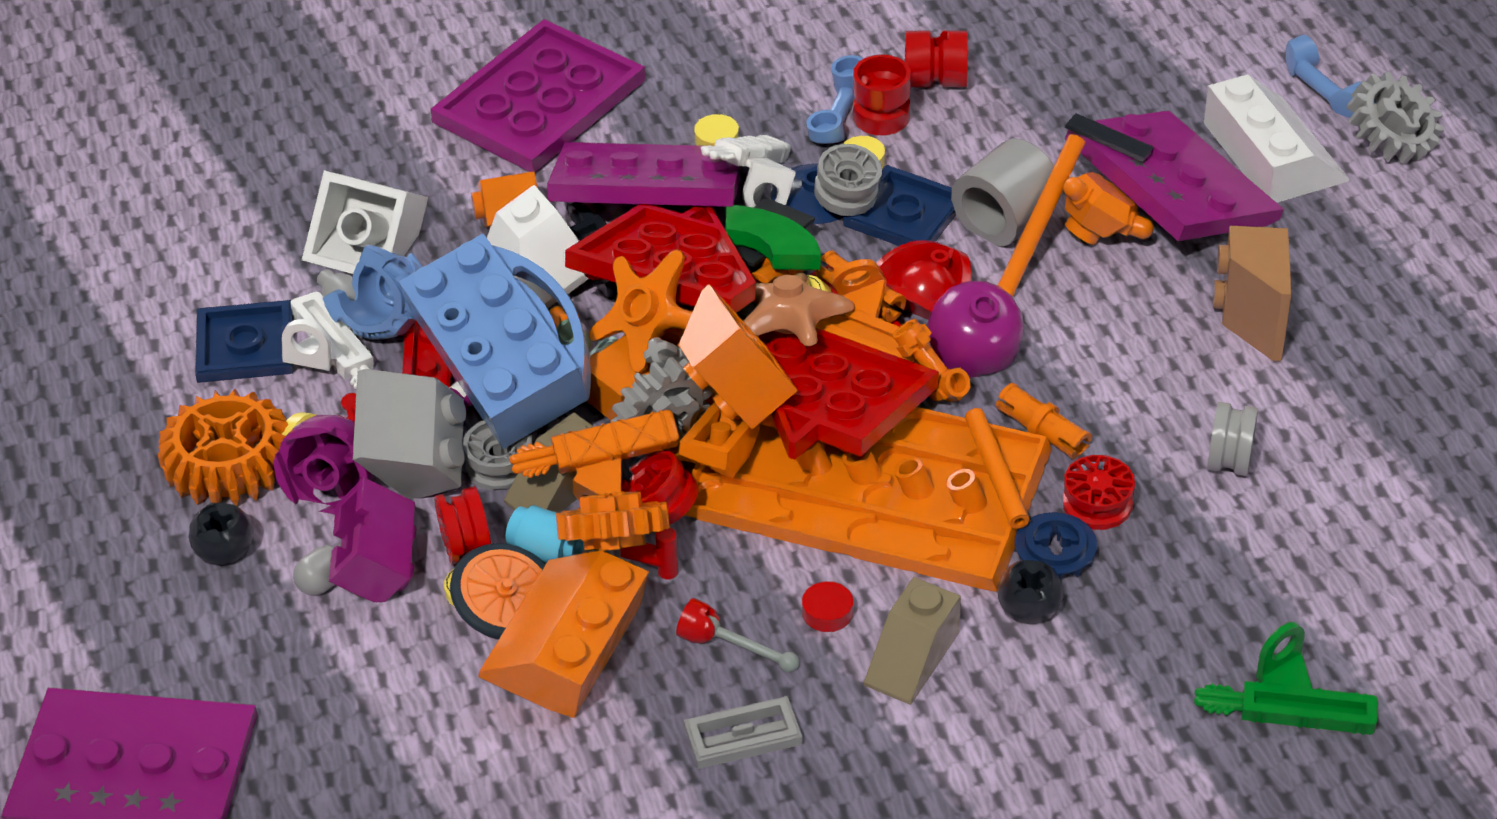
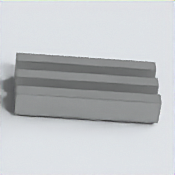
[684,696,802,769]

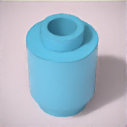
[505,505,584,563]

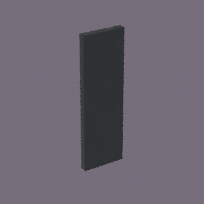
[1065,113,1154,162]

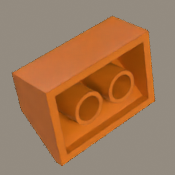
[478,550,649,718]

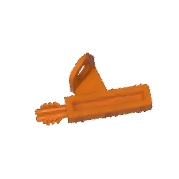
[816,259,919,364]
[509,410,679,502]

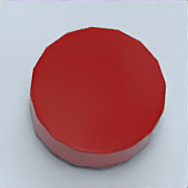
[802,581,853,632]

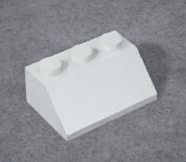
[1204,74,1349,203]

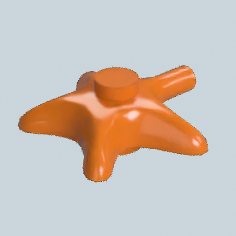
[589,250,693,373]

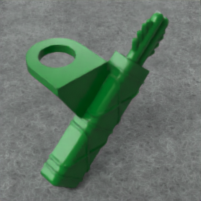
[1194,622,1378,735]

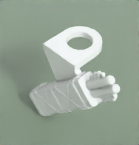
[701,135,796,207]
[282,292,373,389]

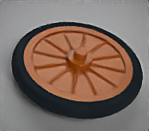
[450,543,546,639]

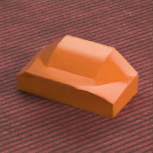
[669,401,760,478]

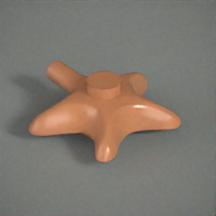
[743,273,855,346]

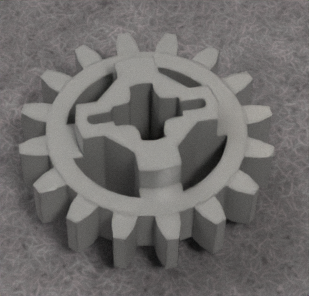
[1347,72,1444,165]
[610,357,713,457]

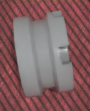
[814,144,882,216]
[1207,402,1258,476]
[463,420,533,491]

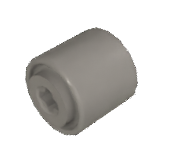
[951,138,1061,247]

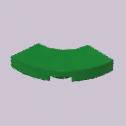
[726,205,821,270]

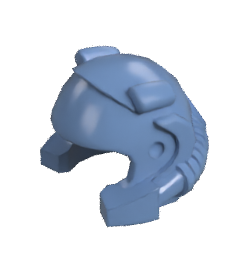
[322,245,422,340]

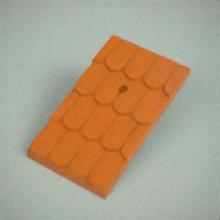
[684,407,1052,592]

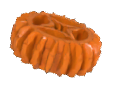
[158,388,288,505]

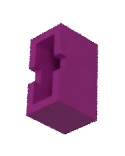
[329,477,417,603]

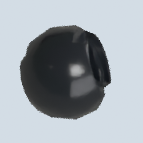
[188,503,254,566]
[997,560,1063,624]

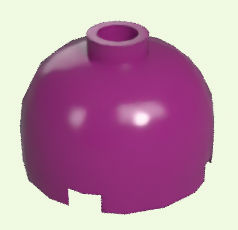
[927,281,1024,378]
[273,415,376,515]

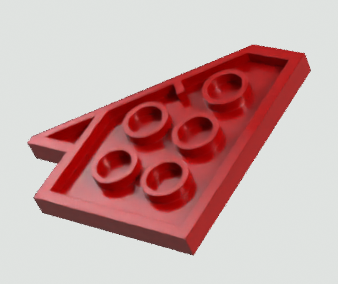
[565,204,756,313]
[758,327,939,460]

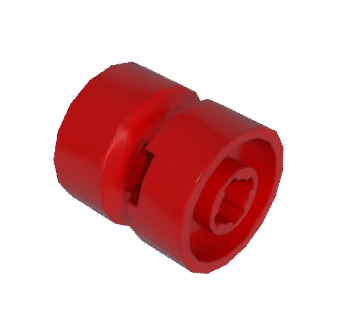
[905,30,968,88]
[853,54,911,136]

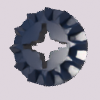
[1014,512,1097,578]

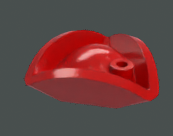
[876,240,971,320]

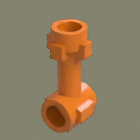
[893,319,970,402]

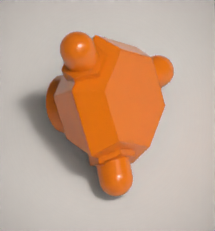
[1063,172,1154,245]

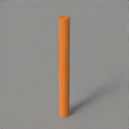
[998,134,1086,297]

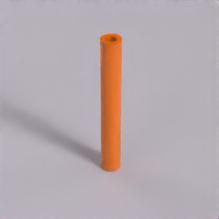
[965,408,1029,529]

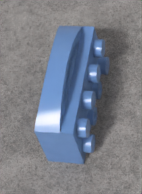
[398,233,591,449]

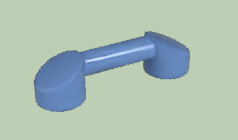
[1285,35,1377,118]
[806,55,863,144]

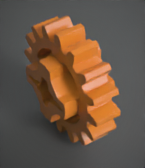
[555,492,670,551]

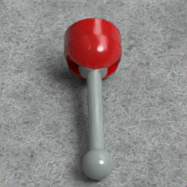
[676,598,799,673]

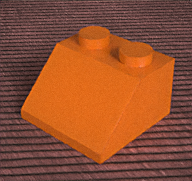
[679,284,798,429]

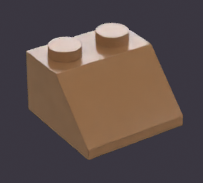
[1213,226,1291,361]

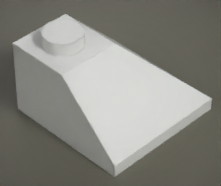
[487,185,589,309]

